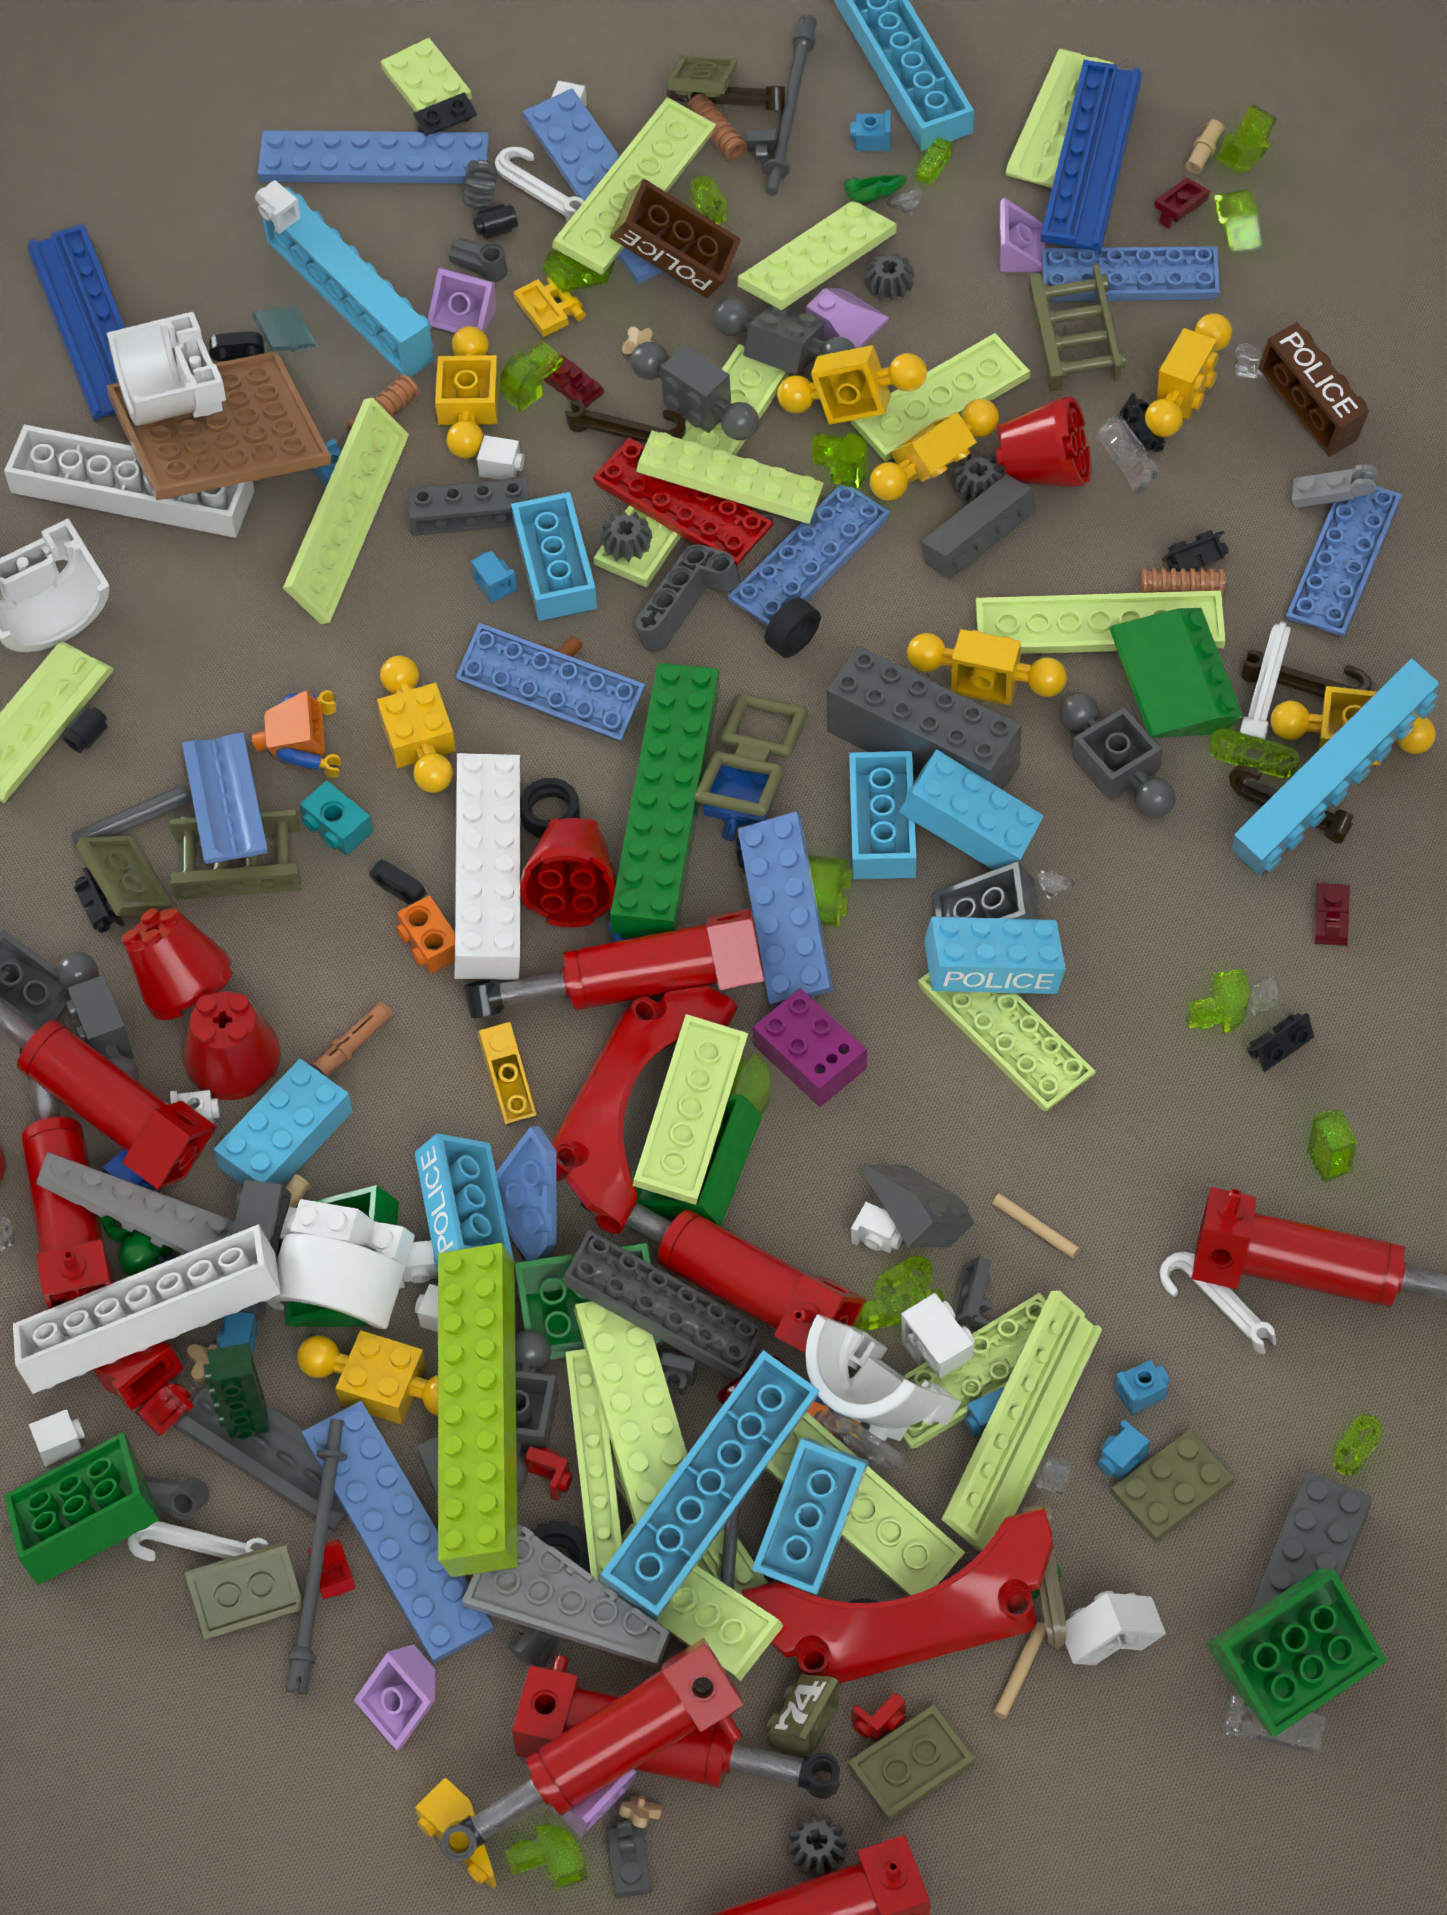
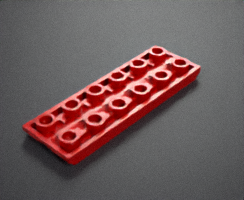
[593,437,773,566]

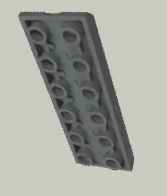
[563,1229,763,1378]
[173,1384,347,1532]

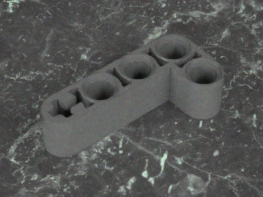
[635,544,740,651]

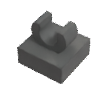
[747,129,776,163]
[660,1352,697,1395]

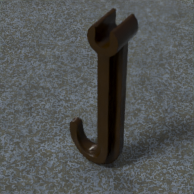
[667,86,785,110]
[565,401,686,443]
[1241,650,1372,697]
[1229,765,1354,844]

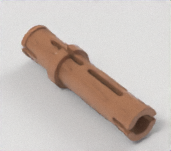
[311,1001,393,1078]

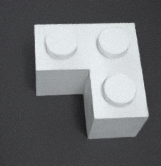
[901,1293,975,1379]
[1065,1591,1166,1665]

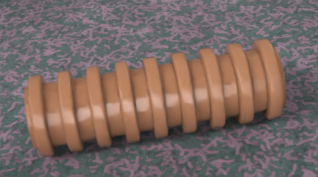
[686,93,747,161]
[347,374,419,433]
[1140,568,1226,596]

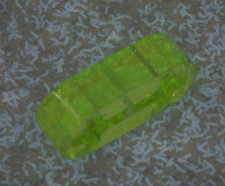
[915,137,954,186]
[690,175,728,224]
[875,1256,932,1307]
[1333,1414,1382,1475]

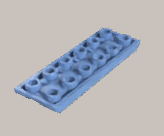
[1042,246,1220,301]
[727,481,890,626]
[1285,486,1402,637]
[455,623,646,742]
[182,732,268,864]

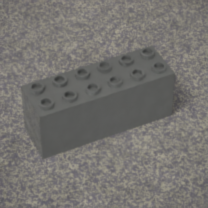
[826,646,1022,790]

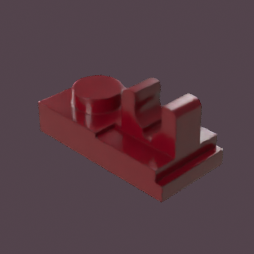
[1154,177,1210,229]
[541,354,604,408]
[1315,883,1350,946]

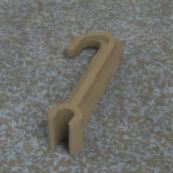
[1022,1504,1066,1649]

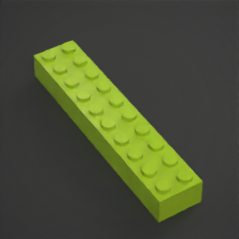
[438,1243,518,1577]

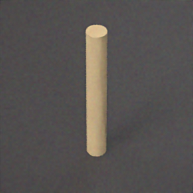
[992,1193,1080,1259]
[993,1622,1047,1719]

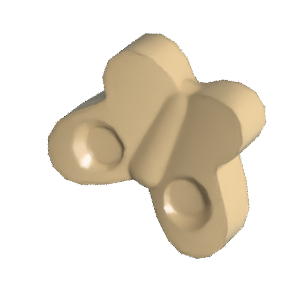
[622,327,654,355]
[187,1344,218,1383]
[619,1796,663,1828]

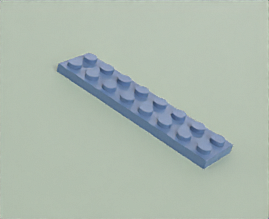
[523,88,664,285]
[258,130,490,184]
[301,1401,494,1664]

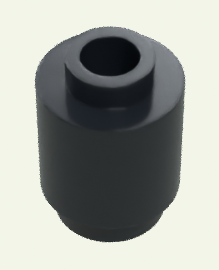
[473,204,518,240]
[62,707,108,753]

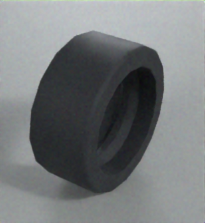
[764,597,821,658]
[520,778,580,838]

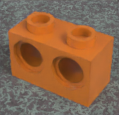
[395,895,455,974]

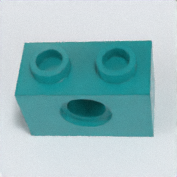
[300,780,373,856]

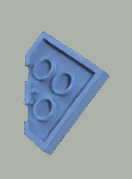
[496,1126,557,1261]

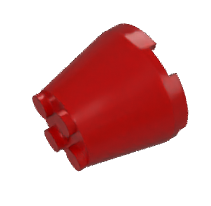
[996,396,1091,488]
[520,818,616,928]
[121,908,233,1020]
[183,992,281,1100]

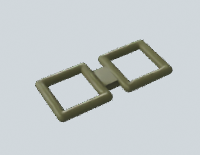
[694,694,808,817]

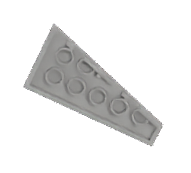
[462,1523,671,1668]

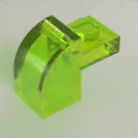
[1215,104,1278,173]
[1215,189,1262,252]
[500,341,563,412]
[812,432,867,488]
[1186,968,1250,1034]
[730,1054,771,1115]
[505,1825,588,1890]

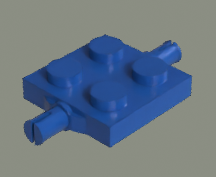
[703,765,775,841]

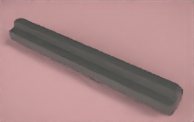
[72,786,190,845]

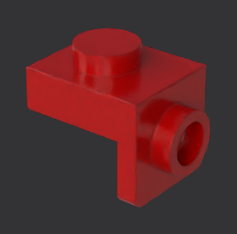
[135,1383,194,1436]
[525,1446,573,1501]
[307,1539,356,1600]
[851,1692,906,1742]

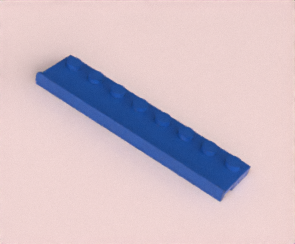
[1040,60,1142,254]
[27,224,125,422]

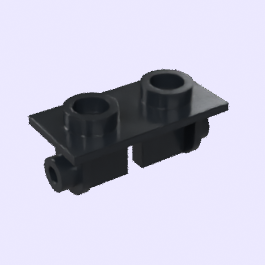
[413,92,477,136]
[1120,393,1165,458]
[1162,530,1228,571]
[75,867,125,933]
[1247,1013,1314,1072]

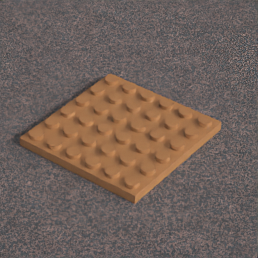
[106,351,331,500]

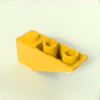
[477,1022,537,1124]
[415,1777,497,1889]

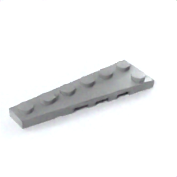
[36,1152,234,1256]

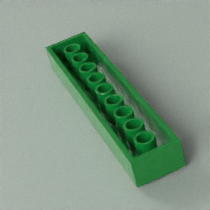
[610,663,720,938]

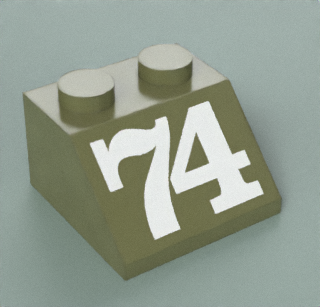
[766,1674,839,1759]

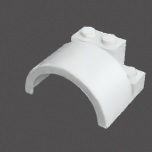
[107,312,226,426]
[0,518,109,652]
[266,1199,415,1329]
[805,1314,961,1441]

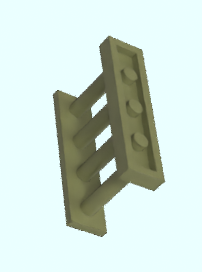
[1029,264,1126,391]
[171,809,301,900]

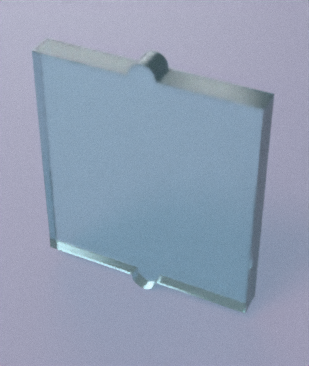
[253,307,316,352]

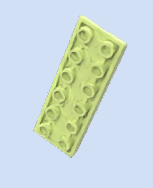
[1006,48,1115,188]
[0,642,114,803]
[918,972,1096,1111]
[903,1292,1046,1448]

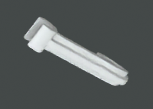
[495,147,584,223]
[1240,622,1290,743]
[1159,1252,1276,1354]
[128,1521,269,1561]

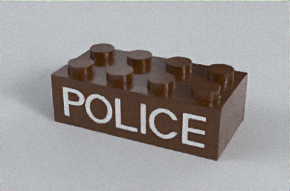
[609,178,741,298]
[1258,322,1369,457]

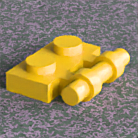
[513,274,586,337]

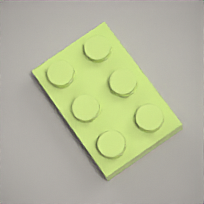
[380,38,472,112]

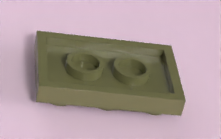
[668,55,737,97]
[76,836,173,916]
[1111,1429,1235,1543]
[185,1541,303,1640]
[848,1704,975,1822]

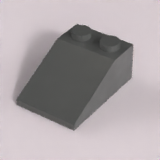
[933,862,1040,919]
[0,929,71,1030]
[861,1164,975,1247]

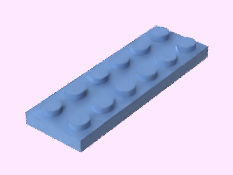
[738,811,834,1008]

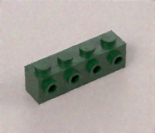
[203,1343,270,1439]

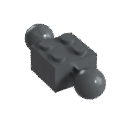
[713,298,856,375]
[631,342,759,440]
[1059,693,1176,818]
[57,952,139,1081]
[515,1329,558,1492]

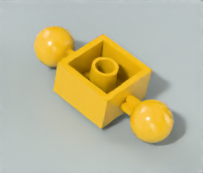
[1145,313,1233,437]
[435,326,499,459]
[777,345,927,425]
[869,399,999,501]
[907,629,1067,706]
[377,655,456,793]
[1270,686,1436,765]
[297,1330,438,1425]

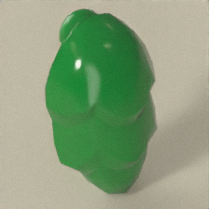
[844,174,906,203]
[119,1229,172,1276]

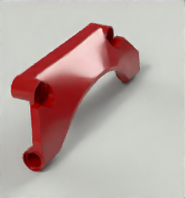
[551,985,738,1234]
[741,1507,1054,1684]

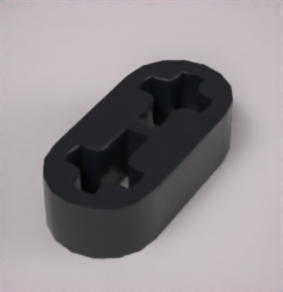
[209,331,265,362]
[369,860,426,905]

